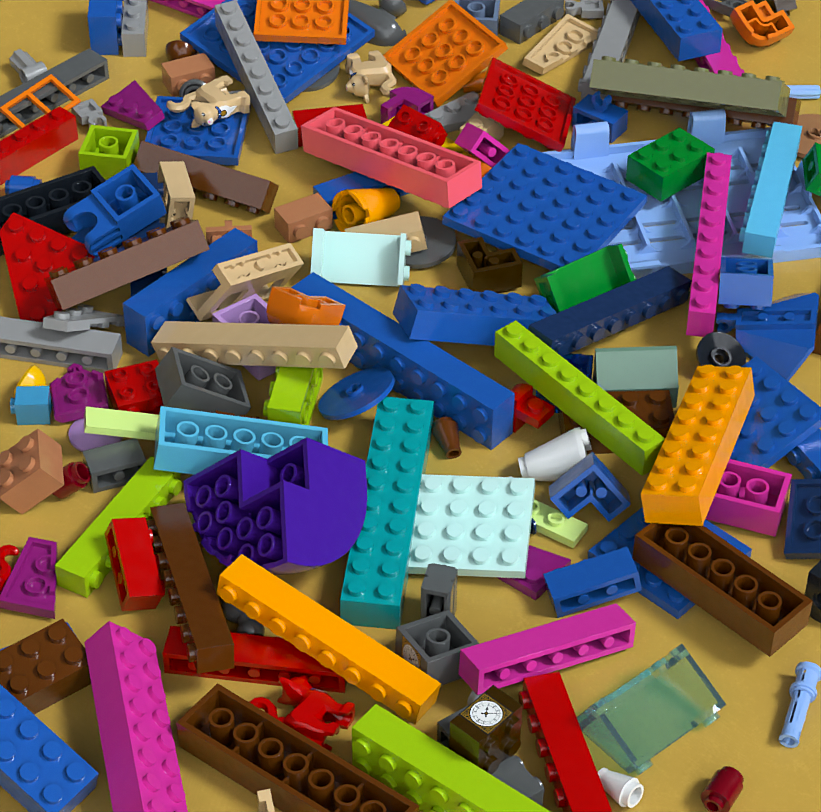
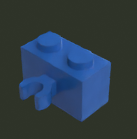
[572,90,628,143]

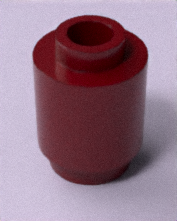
[52,462,91,499]
[701,766,744,812]

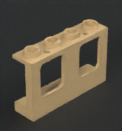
[186,243,304,321]

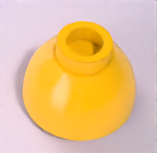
[14,365,47,397]

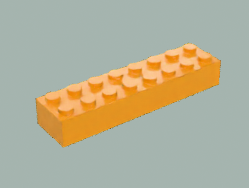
[641,365,755,526]

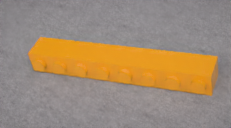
[216,554,441,725]

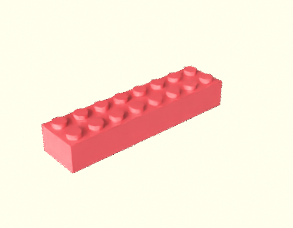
[301,107,482,208]

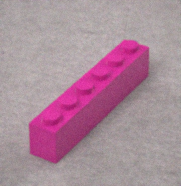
[459,603,636,695]

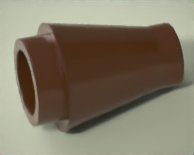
[432,417,462,459]

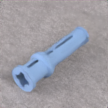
[779,661,821,748]

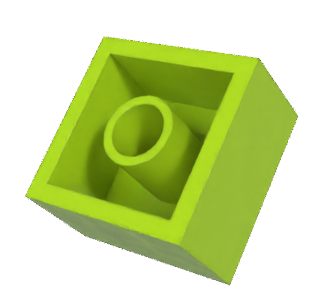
[78,125,140,180]

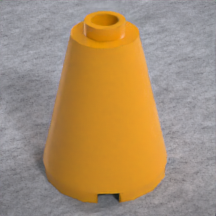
[332,188,400,232]

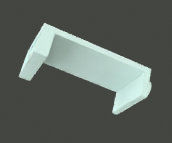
[310,228,412,287]

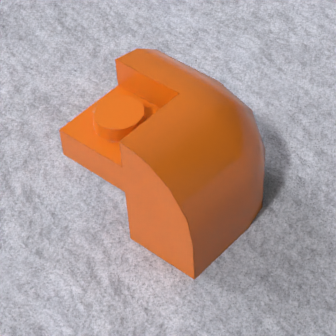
[729,0,795,47]
[266,287,346,325]

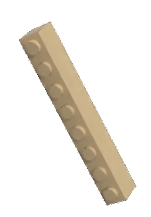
[151,321,358,369]

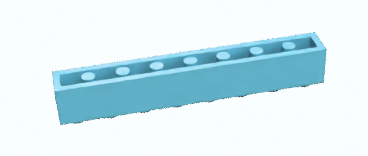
[739,121,803,258]

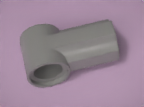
[9,49,48,84]

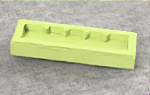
[532,499,588,548]

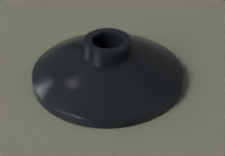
[696,332,746,367]

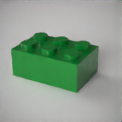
[626,127,715,201]

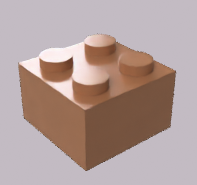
[0,429,64,514]

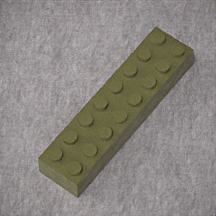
[589,56,791,117]

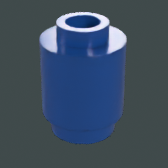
[5,175,42,194]

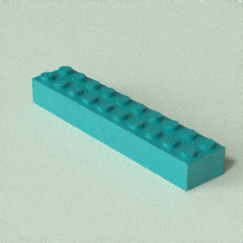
[340,397,434,629]

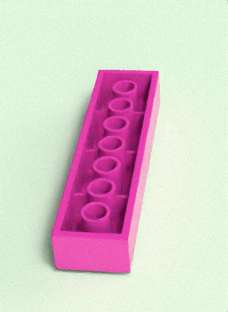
[84,621,188,812]

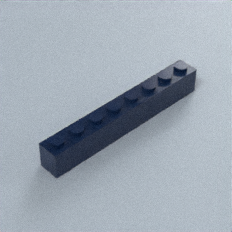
[528,266,692,357]

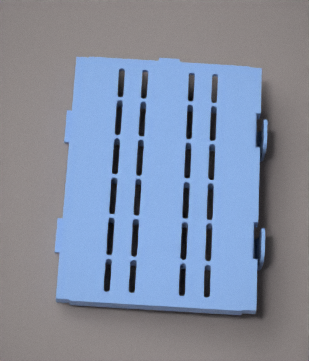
[542,109,821,279]

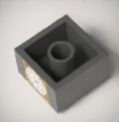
[395,610,479,686]

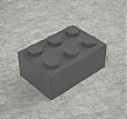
[155,347,251,416]

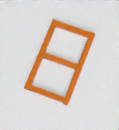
[0,74,81,129]

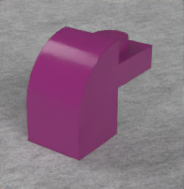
[381,87,434,124]

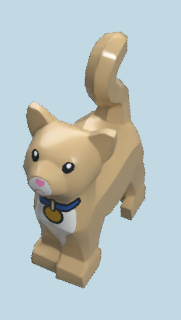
[345,50,397,103]
[166,75,250,128]

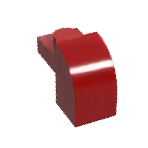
[510,383,555,433]

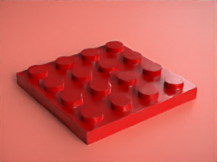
[474,57,576,152]

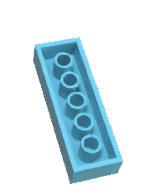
[154,406,328,475]

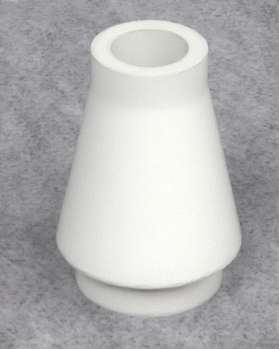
[598,768,644,808]

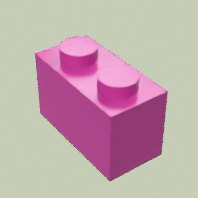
[454,122,510,168]

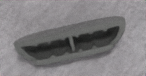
[349,0,407,47]

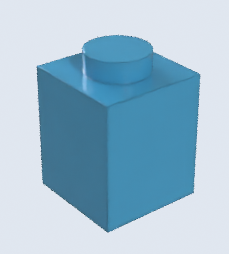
[10,386,52,425]

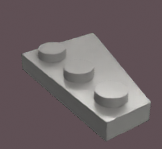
[424,91,479,133]
[43,304,125,332]

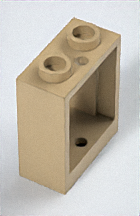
[158,161,195,229]

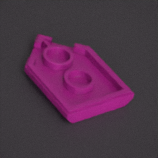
[50,363,109,423]

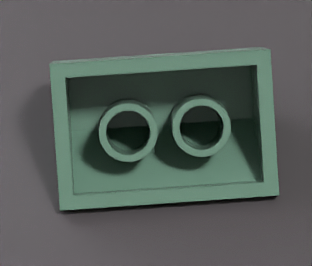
[592,346,679,408]

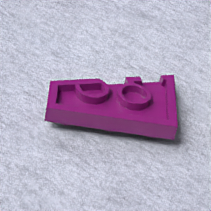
[101,80,165,131]
[0,537,58,619]

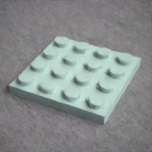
[408,474,535,578]

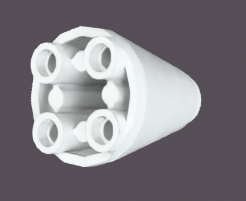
[518,427,592,481]

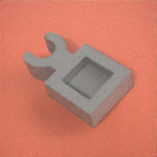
[565,0,604,19]
[71,99,107,128]

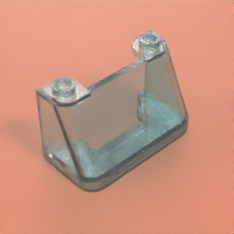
[577,644,726,775]

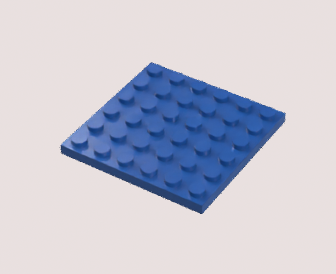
[180,0,375,104]
[442,143,648,271]

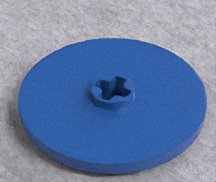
[318,367,395,420]

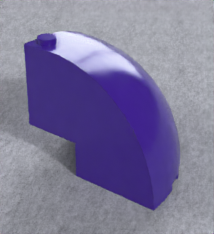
[183,437,367,575]

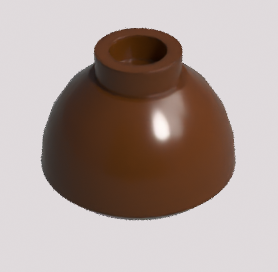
[165,40,197,61]

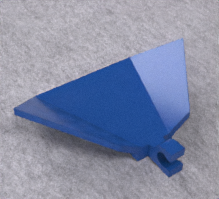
[716,292,819,381]

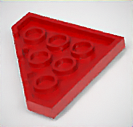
[0,212,98,322]

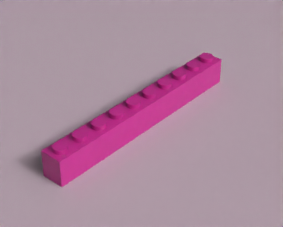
[686,153,732,337]

